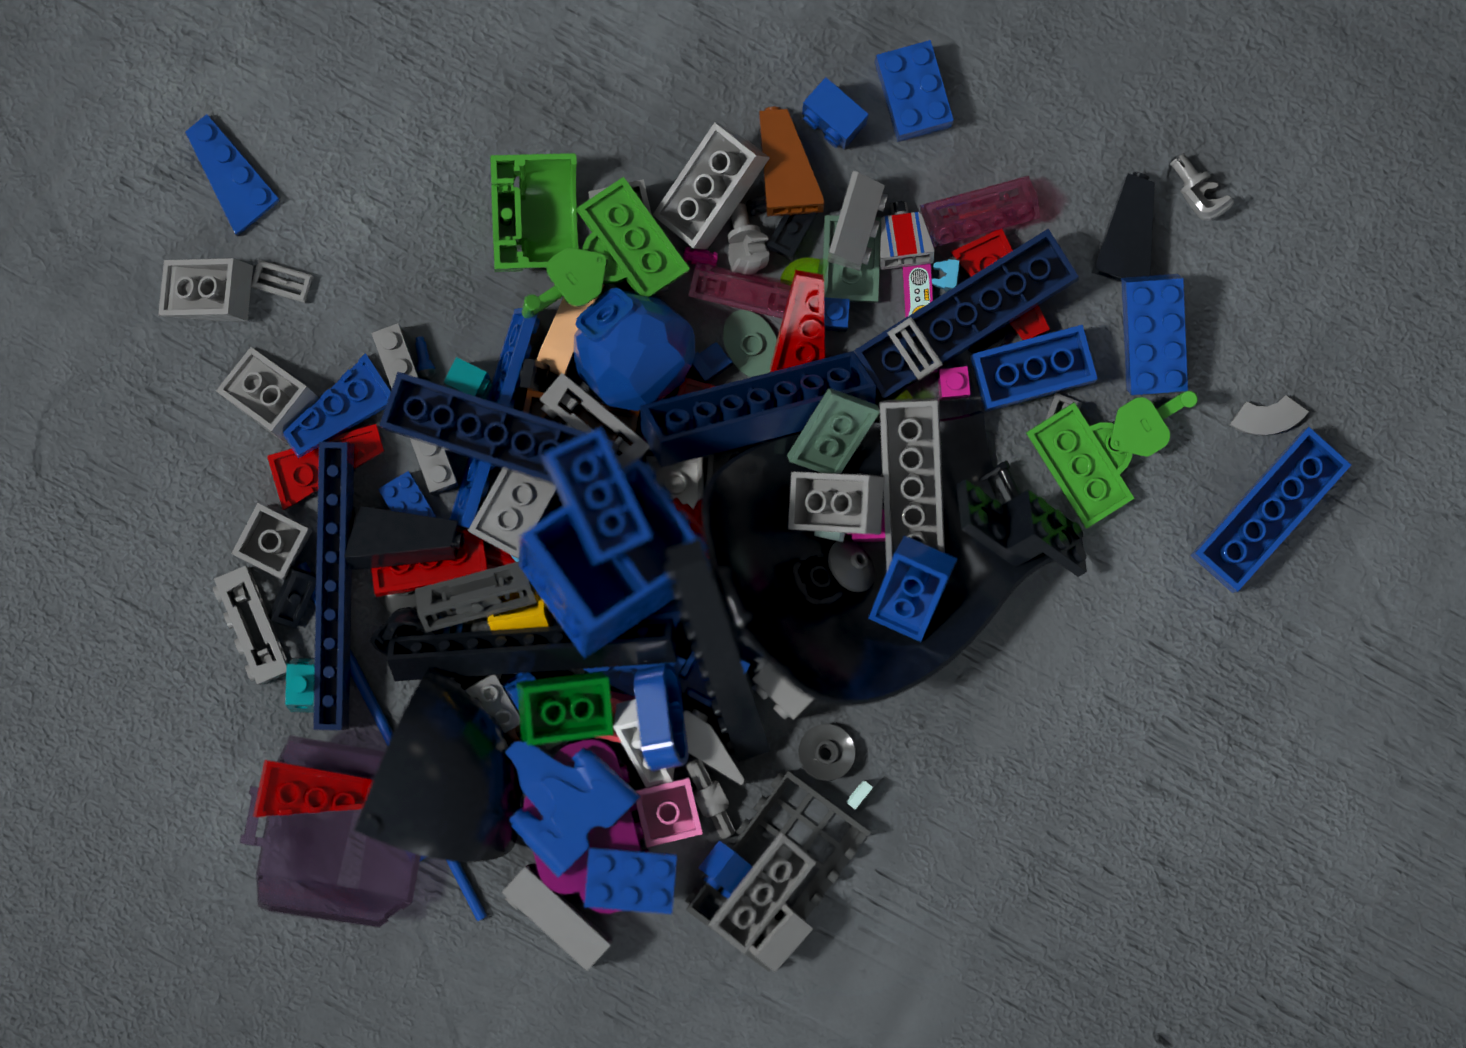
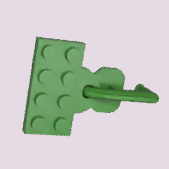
[522,177,690,319]
[1025,391,1198,529]

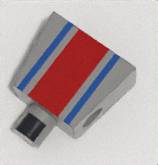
[880,201,934,270]

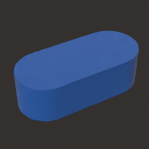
[634,664,688,771]

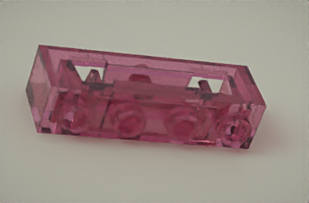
[920,176,1040,247]
[689,262,791,319]

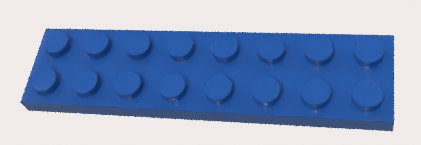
[449,308,540,528]

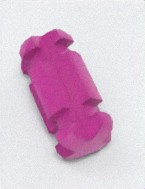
[683,246,718,268]

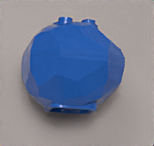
[574,288,695,411]

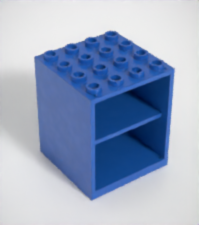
[518,458,707,659]

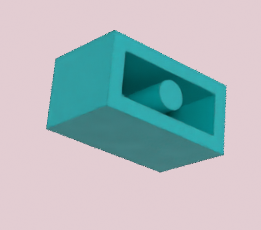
[443,357,493,399]

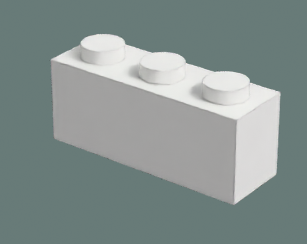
[613,699,675,788]

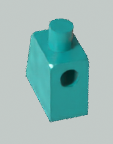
[285,658,315,713]

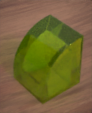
[780,257,820,285]

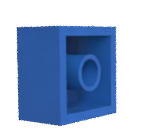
[802,77,869,150]

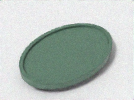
[723,310,777,377]

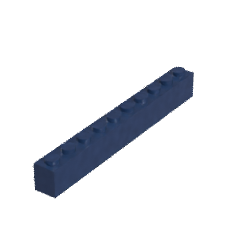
[313,442,354,730]

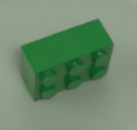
[516,672,613,745]

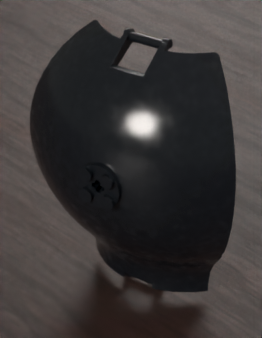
[702,411,1054,706]

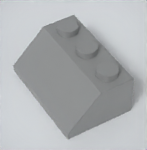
[827,171,888,271]

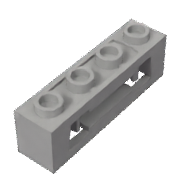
[540,373,651,470]
[213,566,288,685]

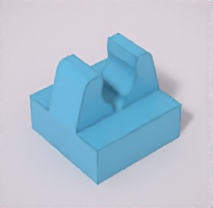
[932,259,960,292]

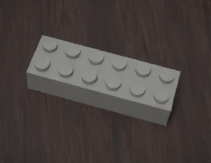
[880,398,945,571]

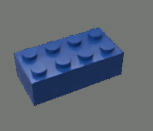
[1121,274,1188,395]
[970,325,1098,412]
[542,428,652,566]

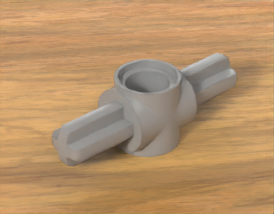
[687,759,735,839]

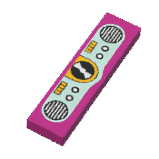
[902,264,937,373]

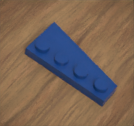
[185,114,280,236]
[283,353,391,459]

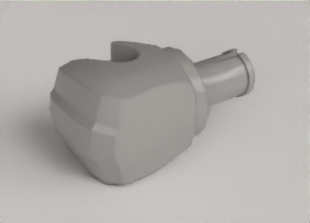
[1170,153,1234,220]
[728,203,770,275]

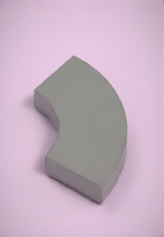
[1229,395,1309,436]

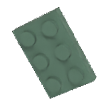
[822,215,881,303]
[787,388,880,474]

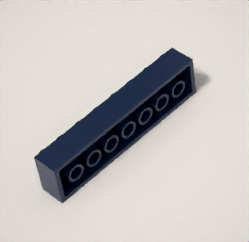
[854,229,1079,400]
[640,351,876,468]
[379,372,619,485]

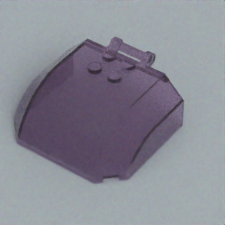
[240,735,421,928]

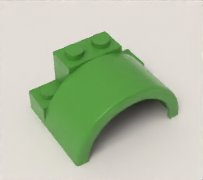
[490,153,579,272]

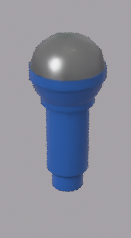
[415,336,436,379]

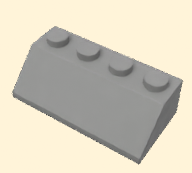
[653,122,770,250]
[708,832,816,954]

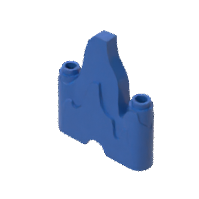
[505,741,641,878]

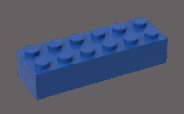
[1190,427,1351,593]

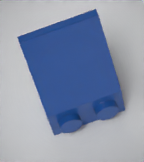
[868,535,957,642]

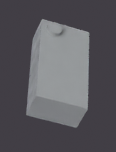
[502,864,613,971]

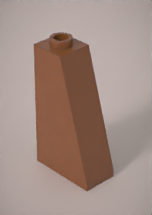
[759,106,824,217]

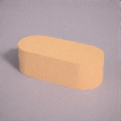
[537,284,605,376]

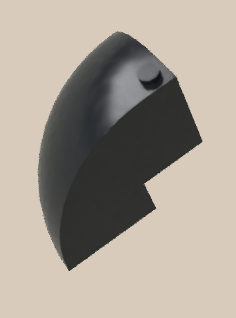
[354,667,522,862]

